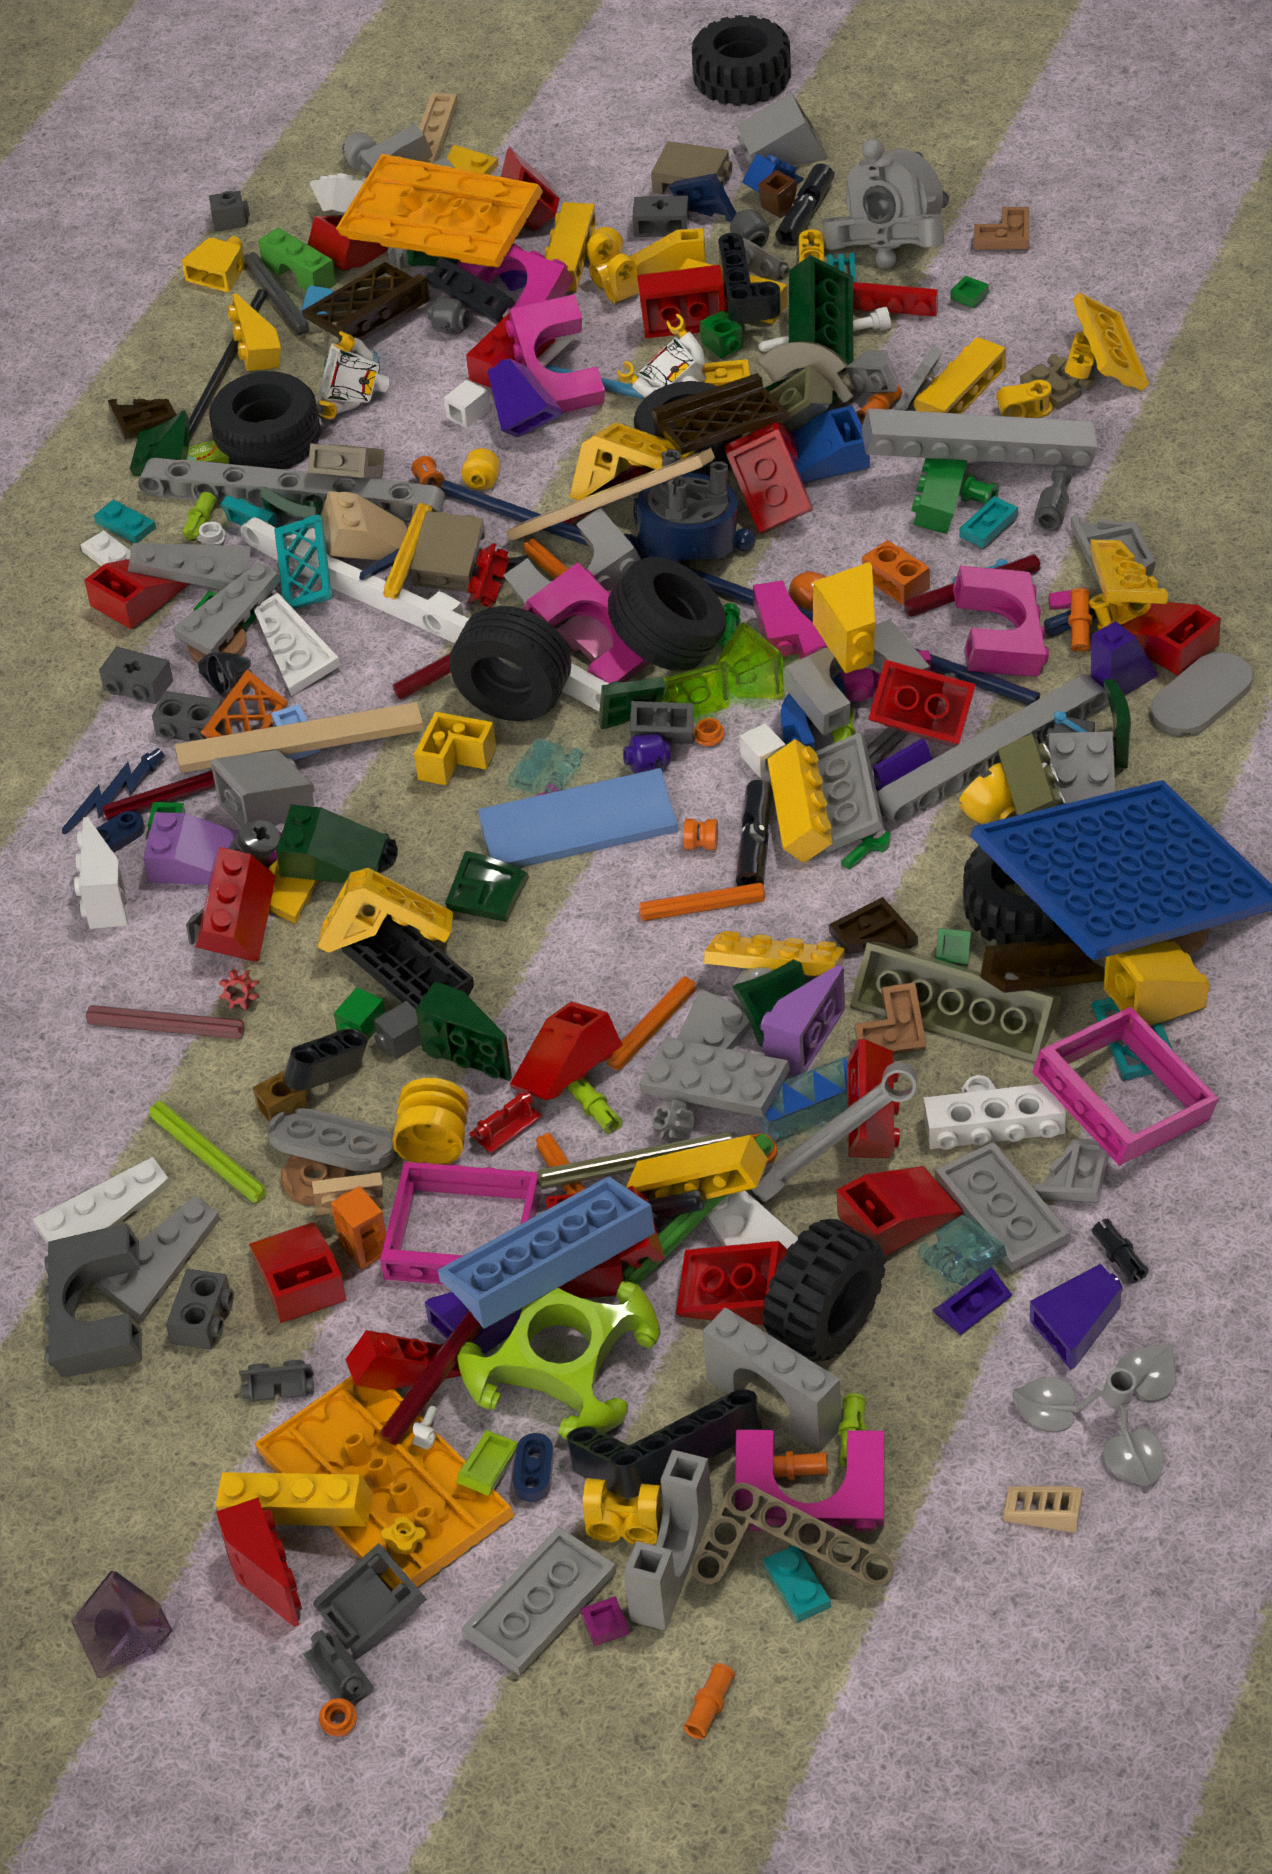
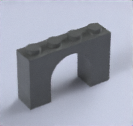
[44,1223,142,1377]

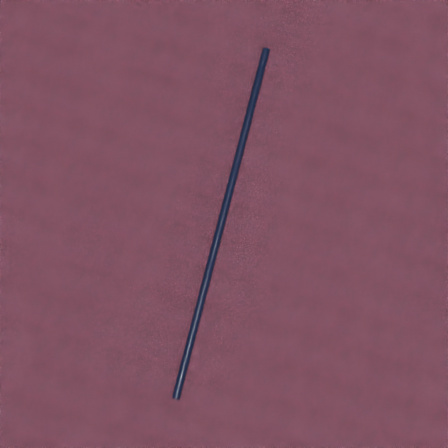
[441,480,1040,705]

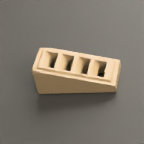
[1003,1486,1083,1533]

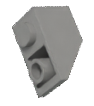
[845,350,897,392]

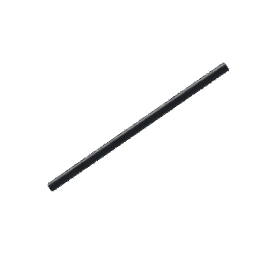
[189,289,267,442]

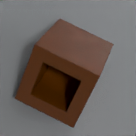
[758,170,797,218]

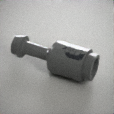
[1034,465,1072,531]

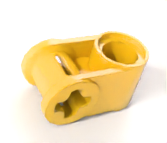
[996,380,1053,418]
[1089,593,1151,631]

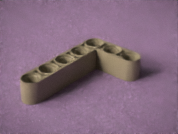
[691,1483,894,1587]

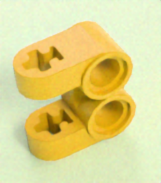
[588,232,639,304]
[583,1478,663,1545]

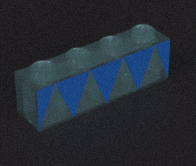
[755,1055,849,1141]

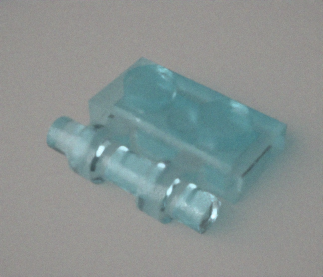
[508,738,583,794]
[918,1215,1007,1286]

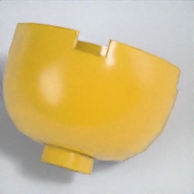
[958,762,1017,824]

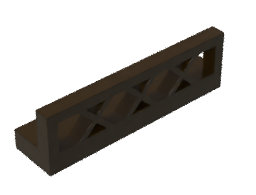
[980,937,1105,993]

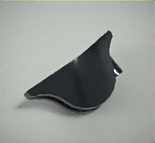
[198,652,252,697]

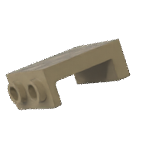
[651,141,733,194]
[308,443,385,478]
[411,511,485,592]

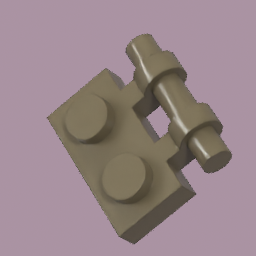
[1020,354,1095,410]

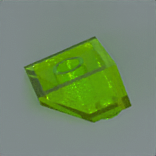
[716,622,785,699]
[662,661,730,717]

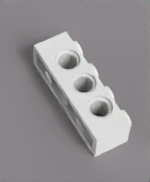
[923,1084,1066,1150]

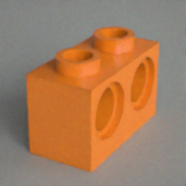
[862,540,930,606]
[331,1186,386,1270]

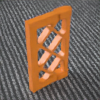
[200,669,288,738]

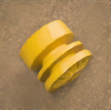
[392,1078,469,1165]

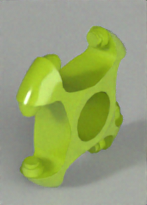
[457,1281,661,1440]

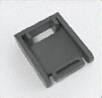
[313,1543,427,1658]

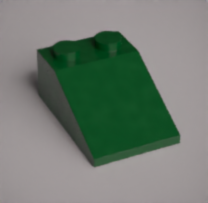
[276,805,387,883]

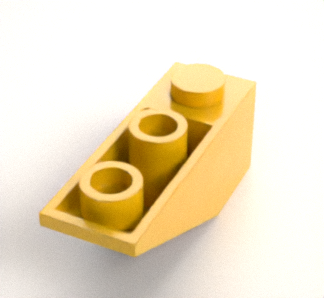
[629,228,706,275]
[228,293,281,371]

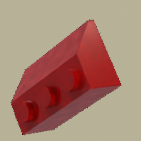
[637,264,726,339]
[466,312,556,388]
[195,847,276,962]
[847,1039,900,1159]

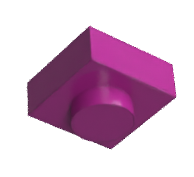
[580,1596,629,1647]

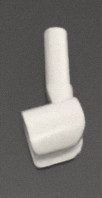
[412,1405,437,1450]

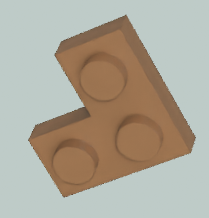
[974,207,1030,250]
[854,982,926,1054]

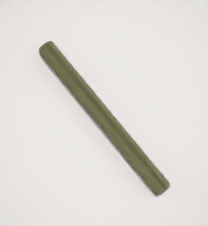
[537,1132,734,1189]

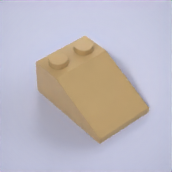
[321,491,407,560]

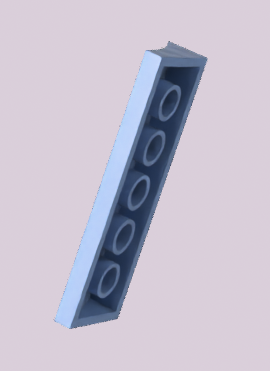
[478,768,678,868]
[438,1176,655,1329]

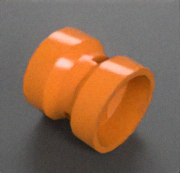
[684,818,718,850]

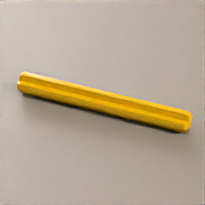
[383,503,432,600]

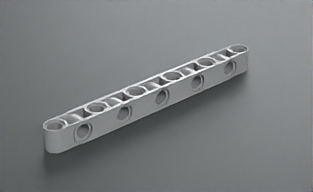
[138,458,446,522]

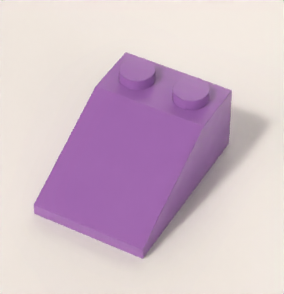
[143,812,238,885]
[761,965,845,1079]

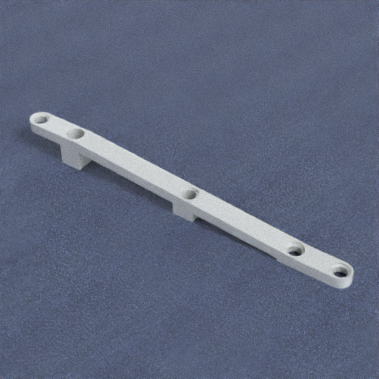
[241,517,609,711]

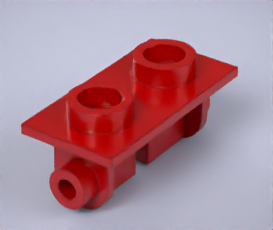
[467,543,509,608]
[469,1091,542,1154]

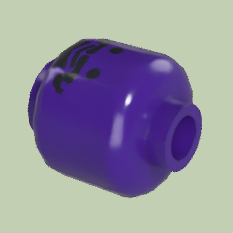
[623,734,671,774]

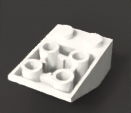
[310,173,366,215]
[74,817,129,929]

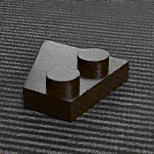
[108,399,177,440]
[829,897,918,953]

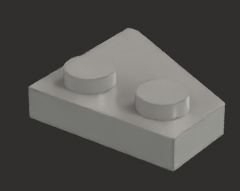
[893,345,944,411]

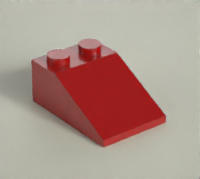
[307,215,388,270]
[868,659,976,747]
[676,1241,787,1325]

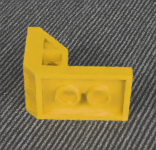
[569,422,695,500]
[317,868,453,953]

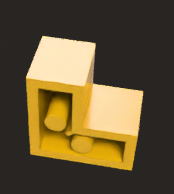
[414,712,497,786]

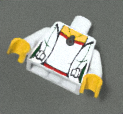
[617,314,706,398]
[318,331,389,420]

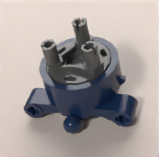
[623,449,756,563]

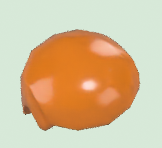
[788,571,826,611]

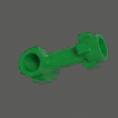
[718,603,744,652]

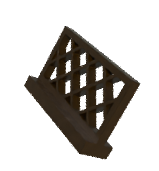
[302,262,430,343]
[652,373,788,455]

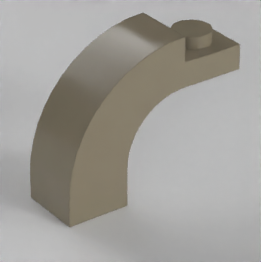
[758,341,855,403]

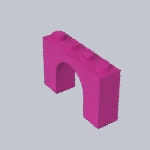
[450,243,574,308]
[506,294,605,413]
[523,562,650,683]
[953,566,1049,676]
[735,1430,885,1532]

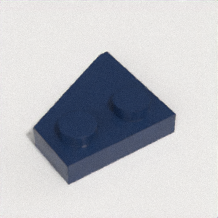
[669,173,737,222]

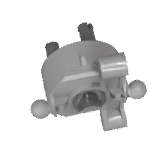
[822,138,949,270]

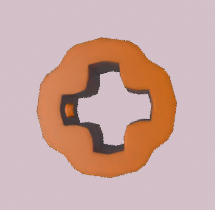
[411,456,445,489]

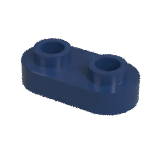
[96,811,145,853]
[513,1433,554,1502]

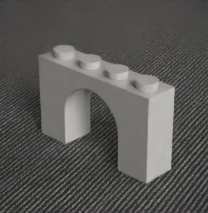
[360,124,455,178]
[503,507,641,628]
[784,619,930,736]
[702,1308,842,1452]
[624,1450,713,1631]

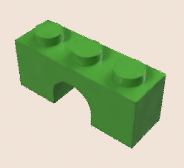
[258,228,336,292]

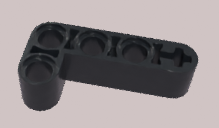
[718,233,781,322]

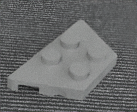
[1070,516,1155,593]

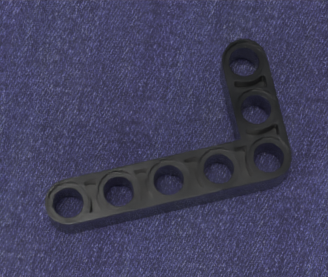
[567,1390,762,1498]

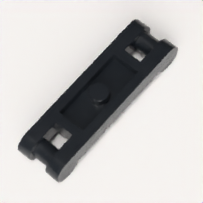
[426,257,515,325]

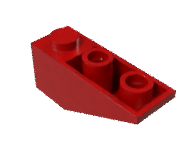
[345,1330,461,1391]

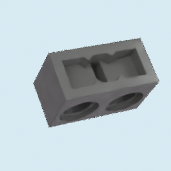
[152,691,224,741]
[166,1268,234,1350]

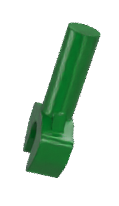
[841,831,891,870]

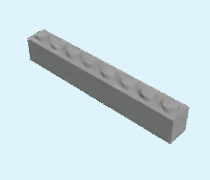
[861,408,1098,467]

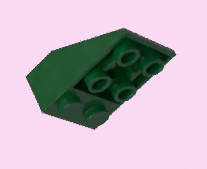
[416,982,512,1081]

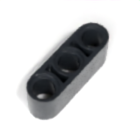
[283,1028,368,1091]

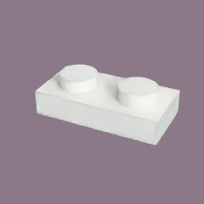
[81,530,131,566]

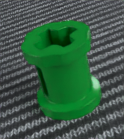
[961,476,999,505]

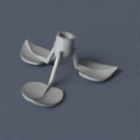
[1013,1345,1176,1486]

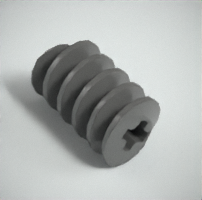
[227,819,280,865]

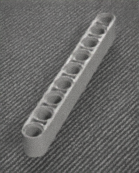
[877,674,1109,826]

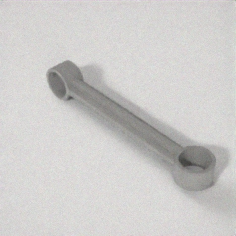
[751,1062,917,1202]

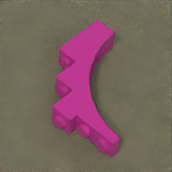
[753,580,931,702]

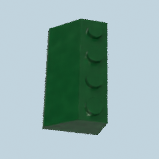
[789,255,854,371]

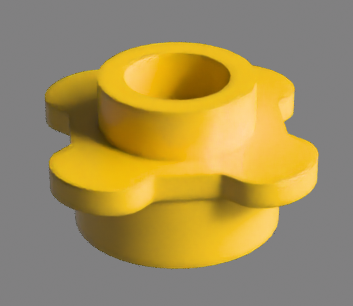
[381,1516,425,1554]

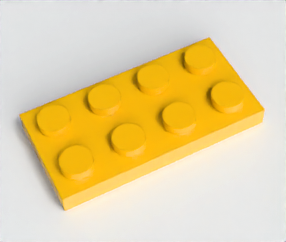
[1072,292,1149,391]
[704,931,845,976]

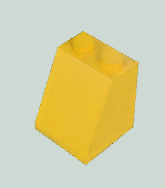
[813,562,875,674]
[1104,941,1210,1026]

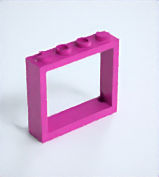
[1032,1007,1219,1166]
[380,1162,541,1285]

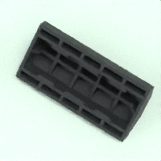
[342,913,474,1010]

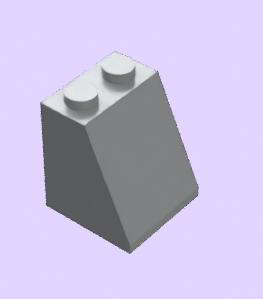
[737,92,828,166]
[210,750,315,827]

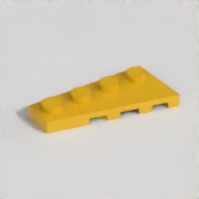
[1090,539,1168,605]

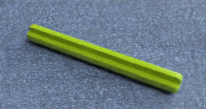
[149,1101,267,1203]

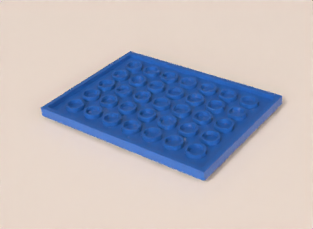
[970,780,1272,960]

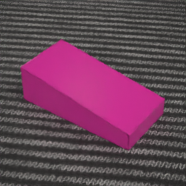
[1049,587,1087,609]

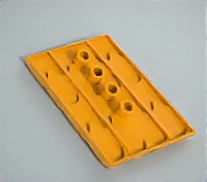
[336,154,543,267]
[254,1376,515,1592]

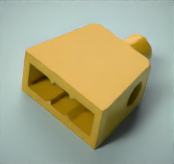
[181,236,245,293]

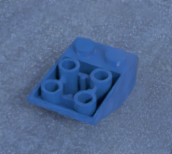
[793,405,870,483]

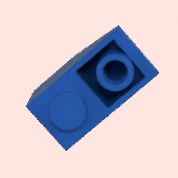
[742,154,804,192]

